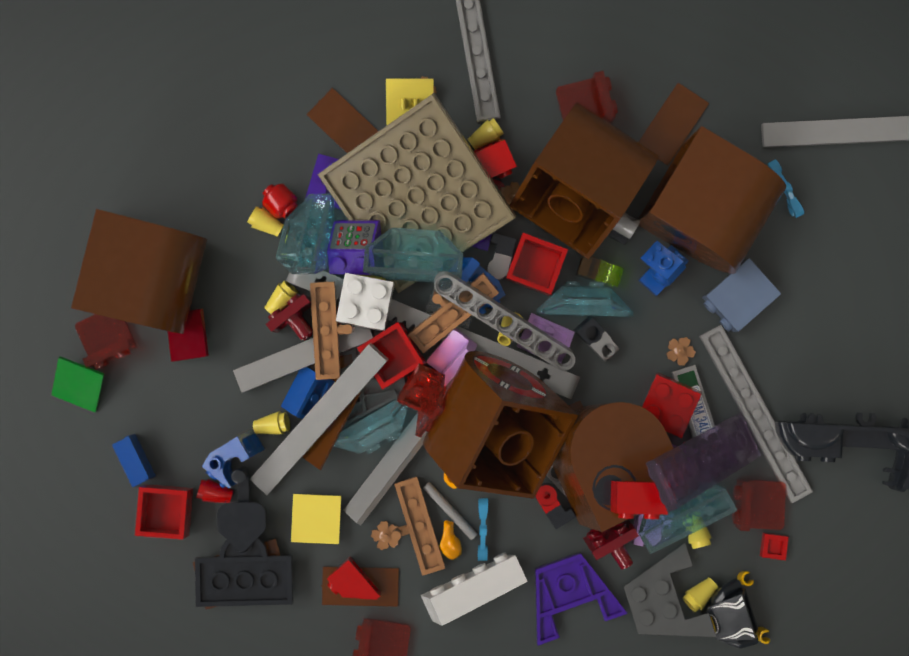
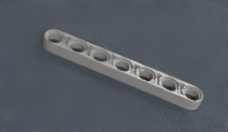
[434,271,575,371]

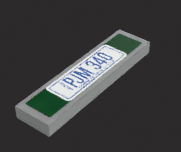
[671,365,724,463]

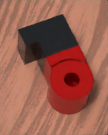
[536,484,576,529]

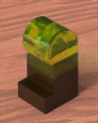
[576,255,624,287]

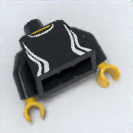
[707,571,770,649]

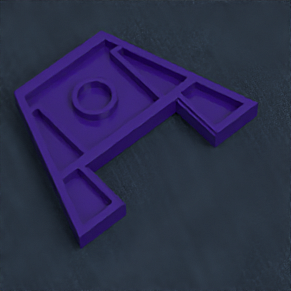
[535,552,628,646]

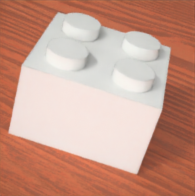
[336,273,395,331]

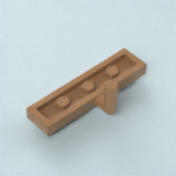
[408,273,499,353]
[310,282,355,380]
[391,476,445,576]

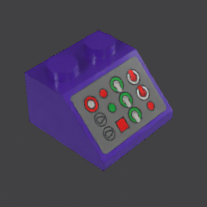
[327,220,385,275]

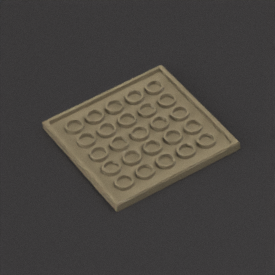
[317,93,517,293]

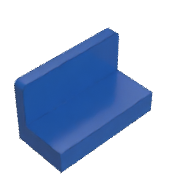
[281,367,334,419]
[112,434,156,488]

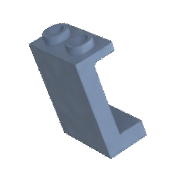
[702,258,781,332]

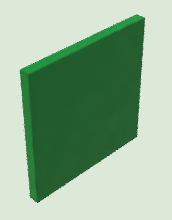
[51,356,105,412]

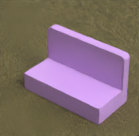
[517,313,575,363]
[427,328,477,387]

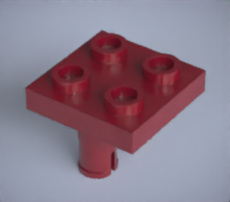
[265,294,313,341]
[583,519,639,569]

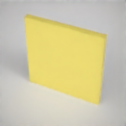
[386,78,434,125]
[291,494,341,544]

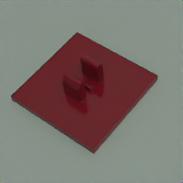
[167,309,209,362]

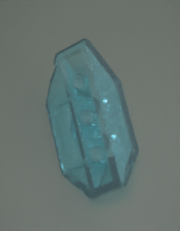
[276,194,335,274]
[363,228,463,282]
[536,281,633,317]
[333,392,412,454]
[638,476,738,554]

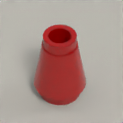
[196,479,233,503]

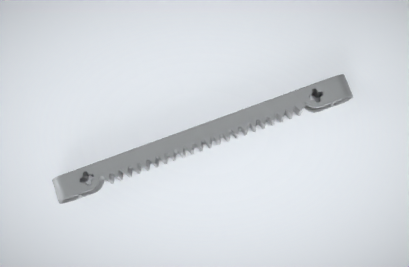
[286,259,581,399]

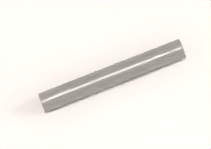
[423,481,478,540]

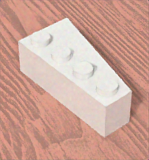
[421,552,528,626]

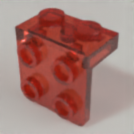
[556,70,618,123]
[75,314,137,370]
[397,363,447,438]
[732,479,786,531]
[353,618,411,656]

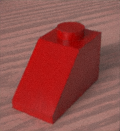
[327,556,382,600]

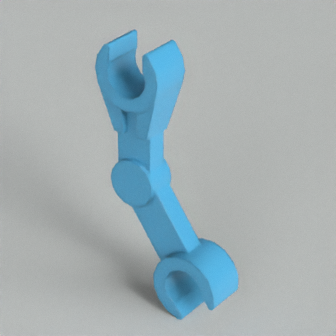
[767,159,804,218]
[478,498,488,561]

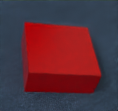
[760,532,789,560]

